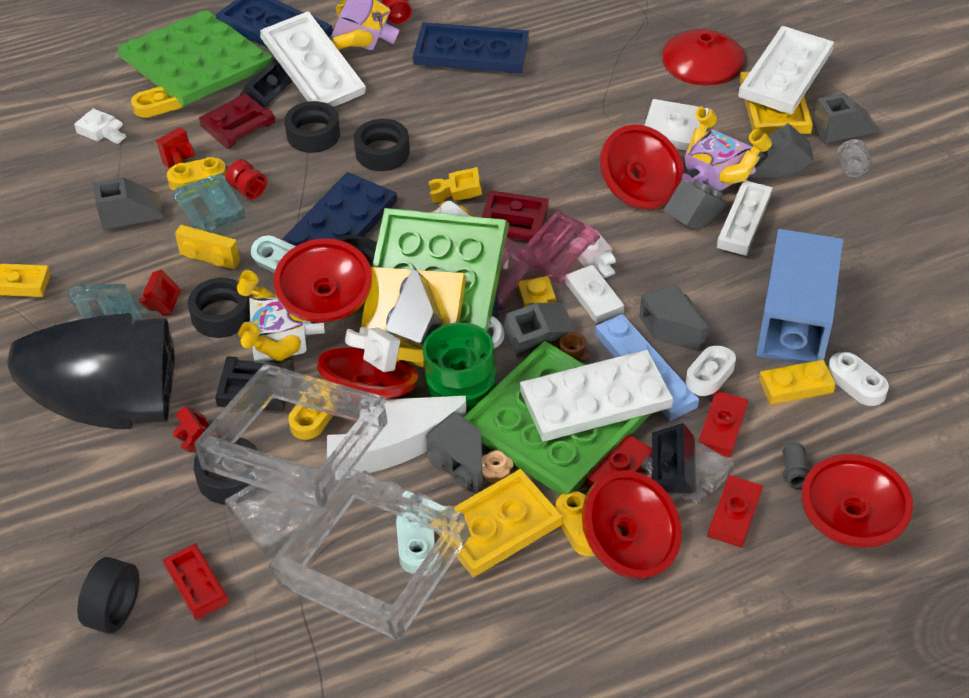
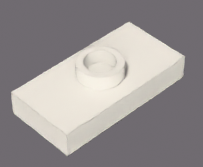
[565,265,625,324]

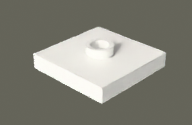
[644,99,709,151]

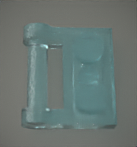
[173,173,245,232]
[67,284,142,325]

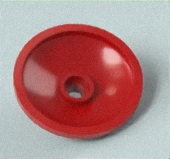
[662,29,745,86]
[600,124,684,210]
[273,239,372,323]
[317,347,418,402]
[801,454,913,548]
[582,470,682,579]

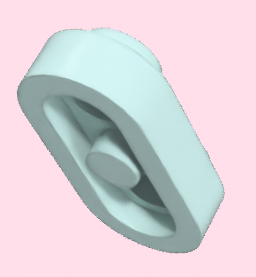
[251,235,296,273]
[396,505,436,574]

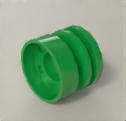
[422,322,497,412]

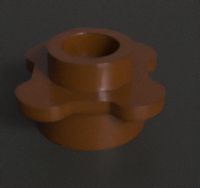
[554,332,591,361]

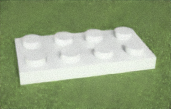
[260,11,366,107]
[738,26,834,114]
[520,350,673,442]

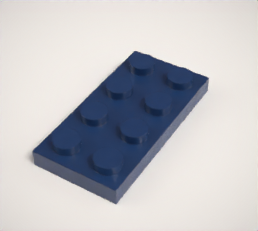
[216,0,333,47]
[413,22,529,73]
[281,172,397,246]

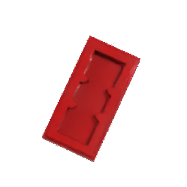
[697,391,749,458]
[585,434,652,488]
[707,475,764,548]
[162,543,229,621]

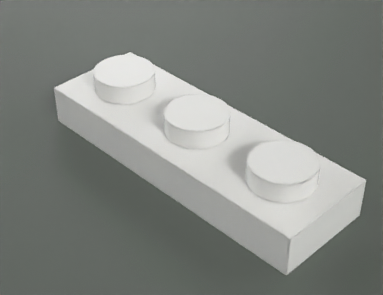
[717,180,773,256]

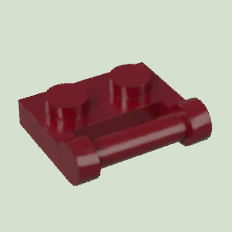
[199,93,276,148]
[482,190,549,246]

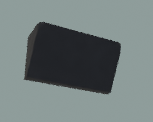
[239,58,293,107]
[652,423,696,494]

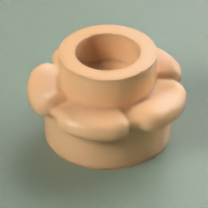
[482,450,513,483]

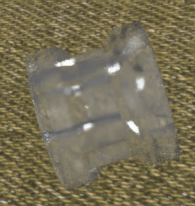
[837,139,872,177]

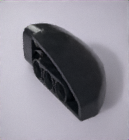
[7,313,175,429]

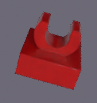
[156,127,195,168]
[139,269,181,316]
[173,406,220,453]

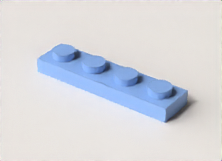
[595,314,699,421]

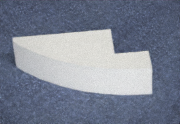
[327,396,466,479]

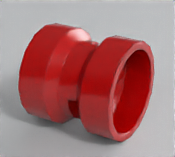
[381,0,412,24]
[225,159,267,200]

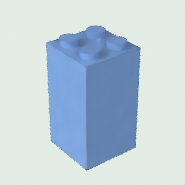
[756,229,843,364]

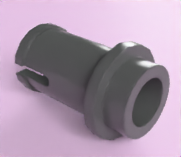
[782,442,810,488]

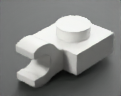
[74,108,126,144]
[570,230,616,278]
[345,327,400,372]

